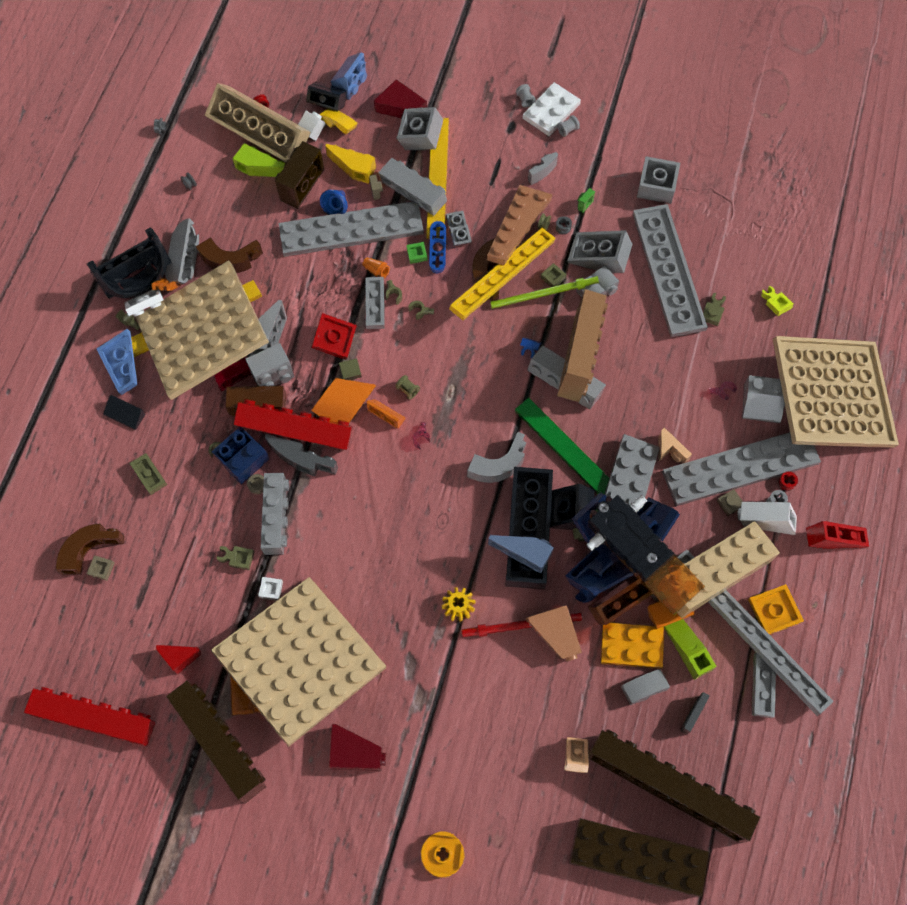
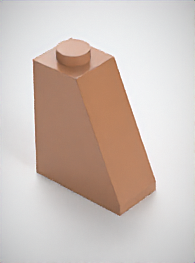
[526,605,582,662]

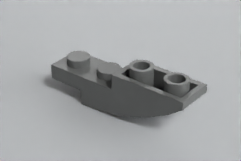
[265,434,338,476]

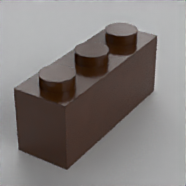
[226,386,286,417]
[588,575,655,625]

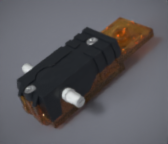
[586,494,705,615]

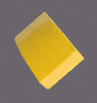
[319,109,358,135]

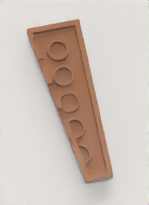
[487,185,552,265]

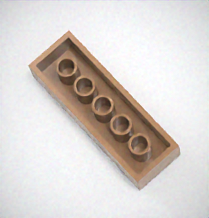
[557,289,608,402]

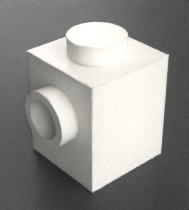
[298,111,326,141]

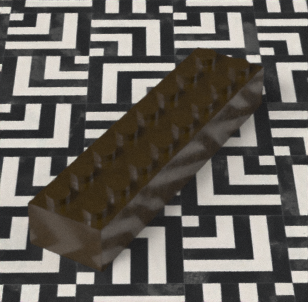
[588,729,760,844]

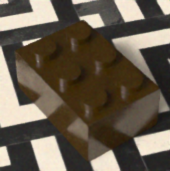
[275,141,324,209]

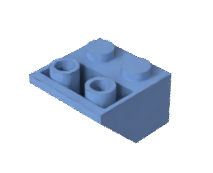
[331,52,367,100]

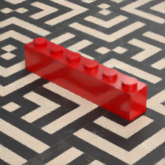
[234,399,353,450]
[24,687,156,747]

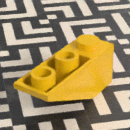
[325,144,376,184]

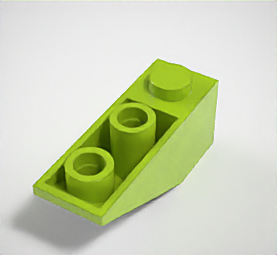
[232,143,285,177]
[664,619,717,680]

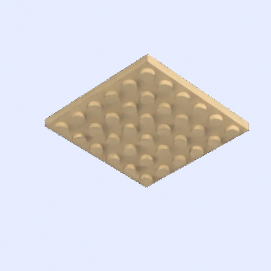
[136,261,269,400]
[773,336,899,448]
[211,577,386,747]

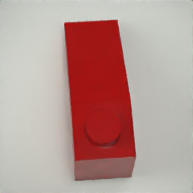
[806,521,869,549]

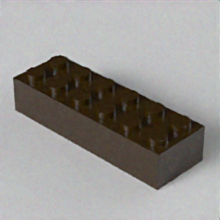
[166,681,266,803]
[569,818,709,897]

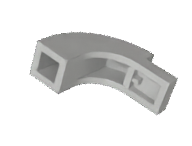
[467,432,526,483]

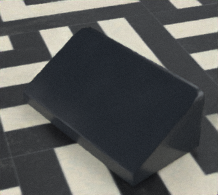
[103,395,146,430]

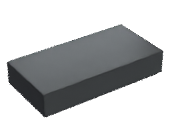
[680,692,710,735]

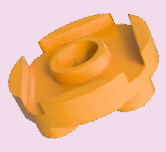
[421,832,464,878]

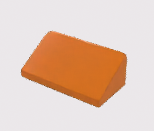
[366,399,405,429]
[647,599,694,629]

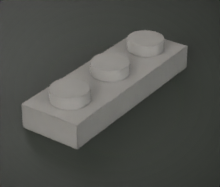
[365,277,385,329]
[752,653,776,718]

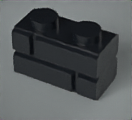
[306,82,347,111]

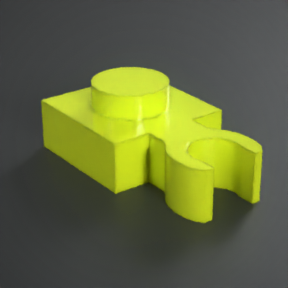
[761,286,794,316]

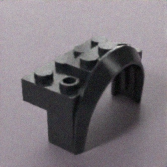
[86,227,172,299]

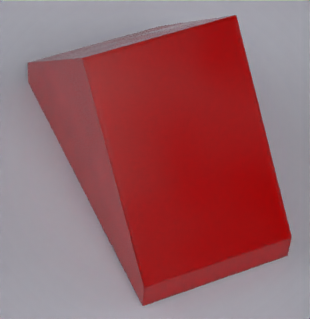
[156,645,201,674]

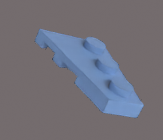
[97,329,138,395]

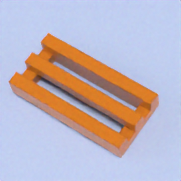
[152,279,180,291]

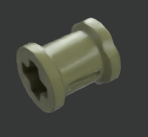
[395,375,420,400]

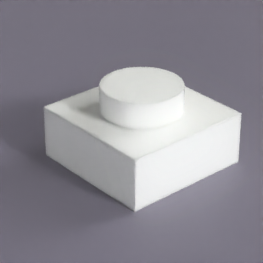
[258,577,283,601]

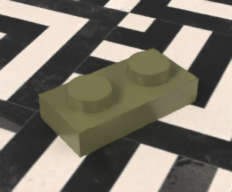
[130,453,167,495]

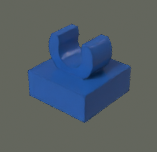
[520,337,542,358]

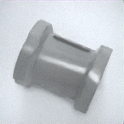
[516,84,536,108]
[557,115,580,137]
[766,490,788,502]

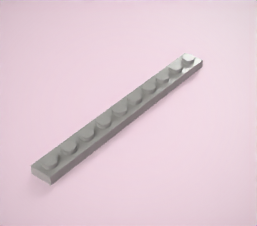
[671,549,834,716]

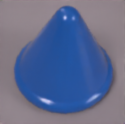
[319,190,348,215]

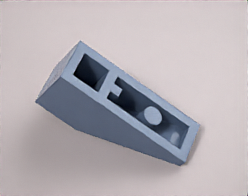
[488,535,554,573]

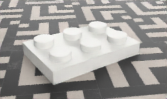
[523,82,581,136]
[125,289,163,317]

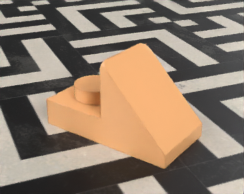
[658,428,692,464]
[564,737,589,773]

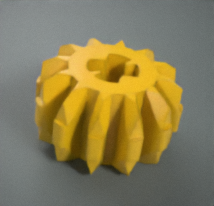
[441,587,476,622]

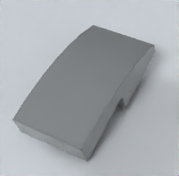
[528,152,558,185]
[446,210,472,246]
[621,669,670,705]

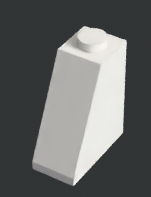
[738,502,797,535]

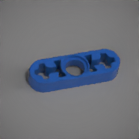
[429,221,446,273]

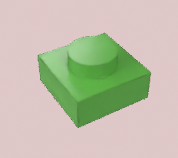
[577,188,595,213]
[406,242,427,264]

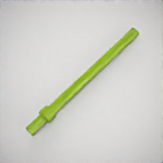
[491,276,599,309]

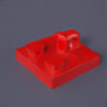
[311,313,357,360]

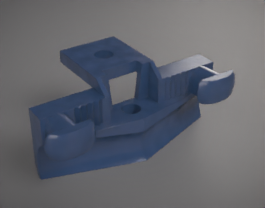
[565,493,680,603]

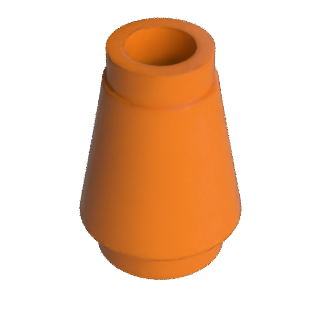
[362,257,390,278]

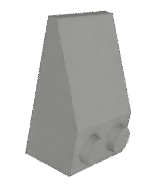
[568,230,632,273]
[247,300,287,357]

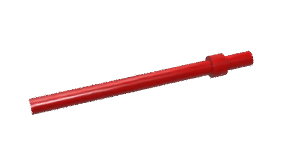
[461,613,582,637]

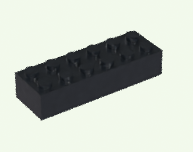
[505,467,553,590]

